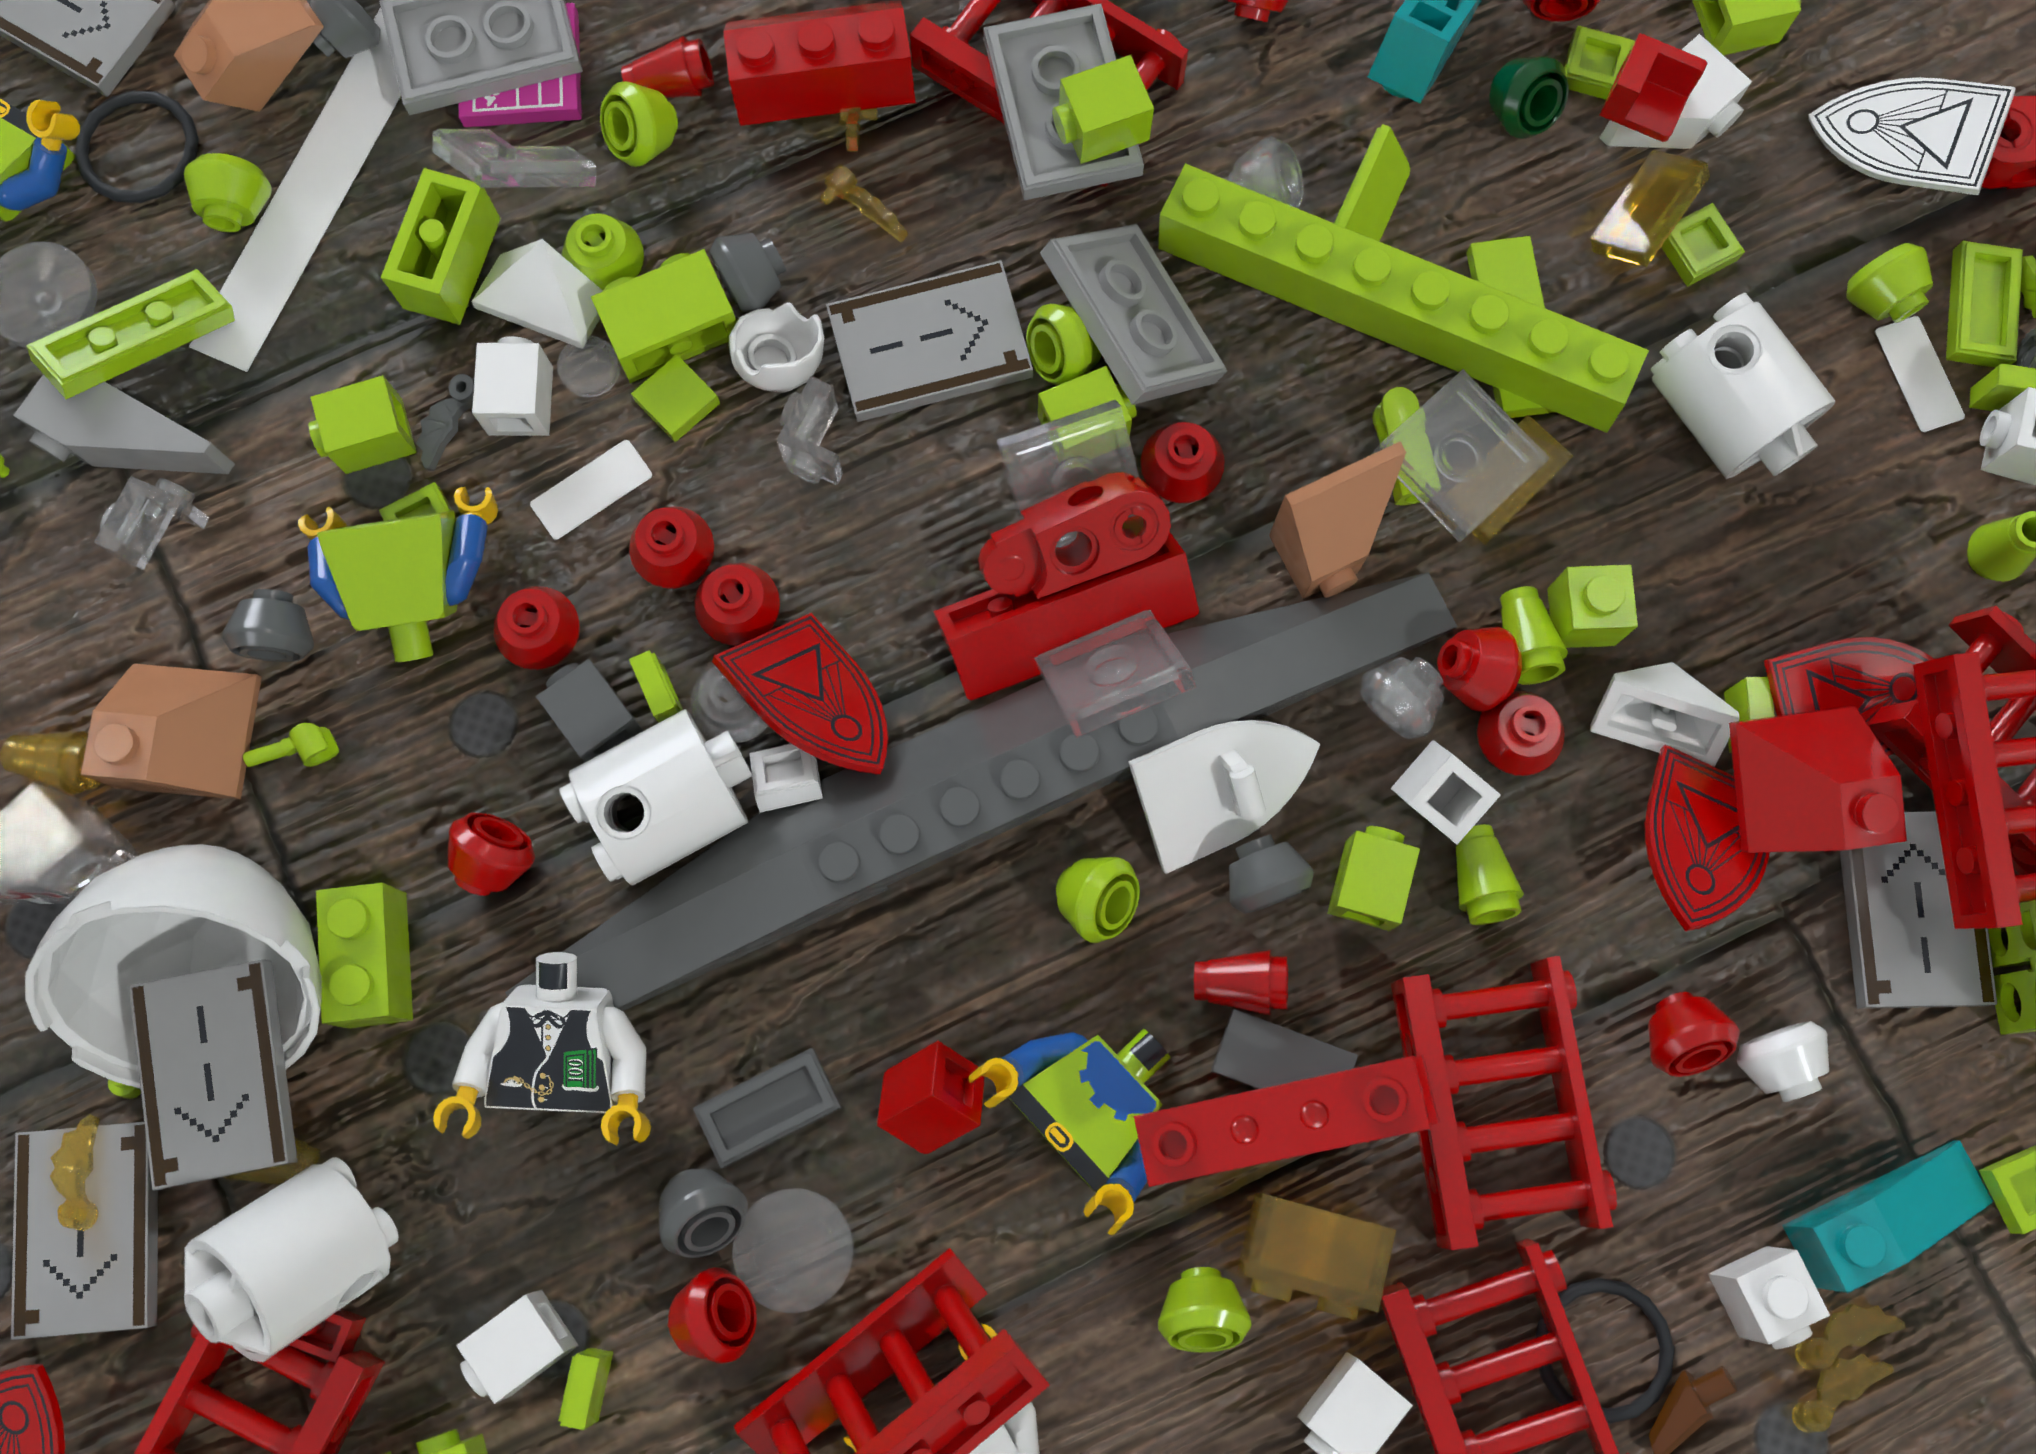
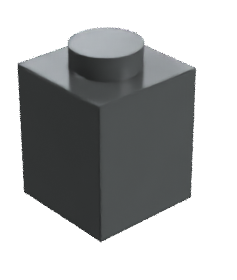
[536,659,644,762]

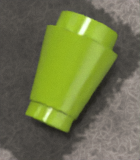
[1967,511,2036,581]
[1500,586,1568,685]
[1456,824,1524,925]

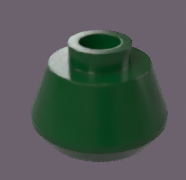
[1489,56,1569,139]

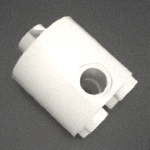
[1650,293,1836,479]
[559,709,753,886]
[184,1157,399,1362]

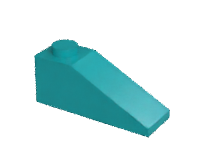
[1367,0,1482,103]
[1782,1140,1994,1293]

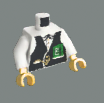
[433,952,651,1146]

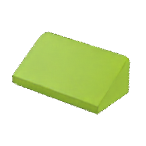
[1334,124,1410,242]

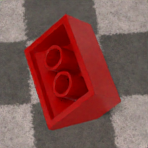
[723,0,916,126]

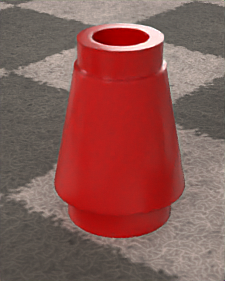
[621,36,714,98]
[1194,950,1288,1015]

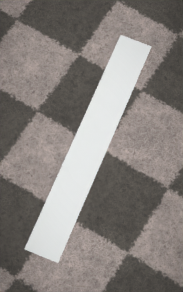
[189,7,401,372]

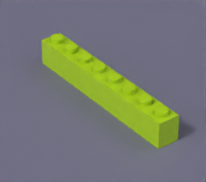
[1158,163,1649,433]

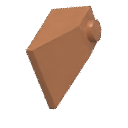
[174,0,324,112]
[1269,441,1406,599]
[81,664,262,800]

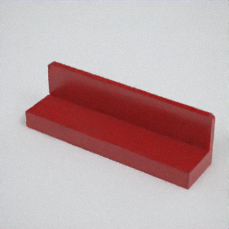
[933,531,1199,700]

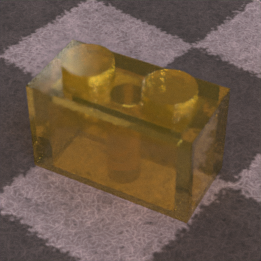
[1237,1193,1396,1320]

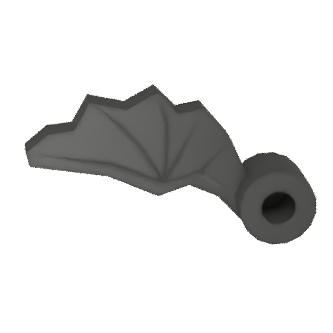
[416,374,474,471]

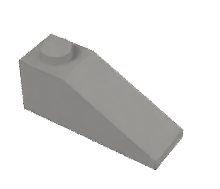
[13,374,235,474]

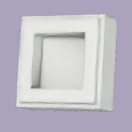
[749,744,823,813]

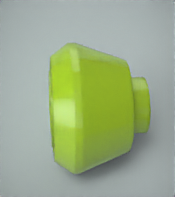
[600,81,678,167]
[184,153,272,232]
[562,214,644,291]
[1846,243,1933,323]
[1026,304,1102,386]
[1056,857,1140,943]
[1158,1267,1251,1353]

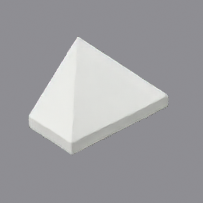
[472,239,603,349]
[1590,662,1740,767]

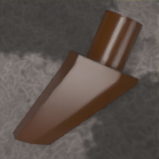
[1648,1365,1738,1454]

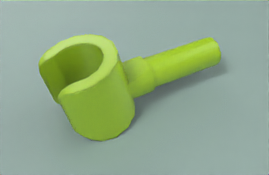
[243,723,339,767]

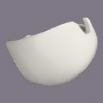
[728,302,824,393]

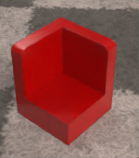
[1599,33,1707,142]
[877,1040,985,1154]

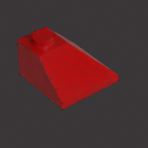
[1729,706,1907,853]

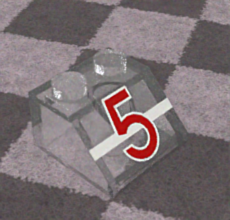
[0,782,140,904]

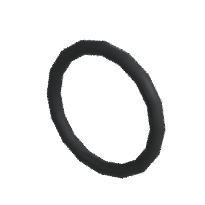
[75,91,199,203]
[1536,1278,1674,1424]

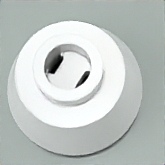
[1736,1021,1829,1102]

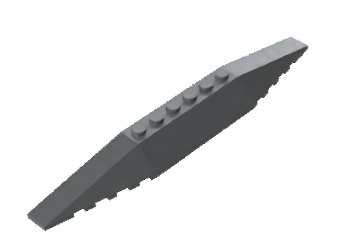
[505,572,1457,1011]

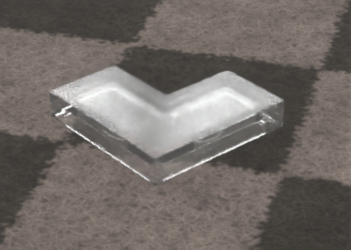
[432,129,597,188]

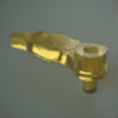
[840,107,877,152]
[820,164,908,242]
[49,1114,100,1231]
[1795,1304,1905,1370]
[1792,1354,1894,1433]

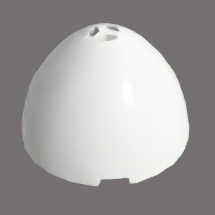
[25,844,322,1089]

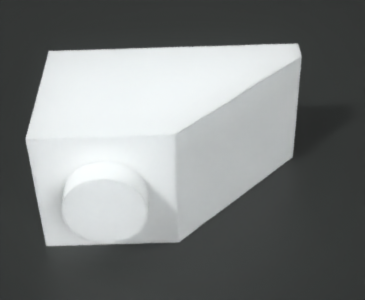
[1600,34,1752,149]

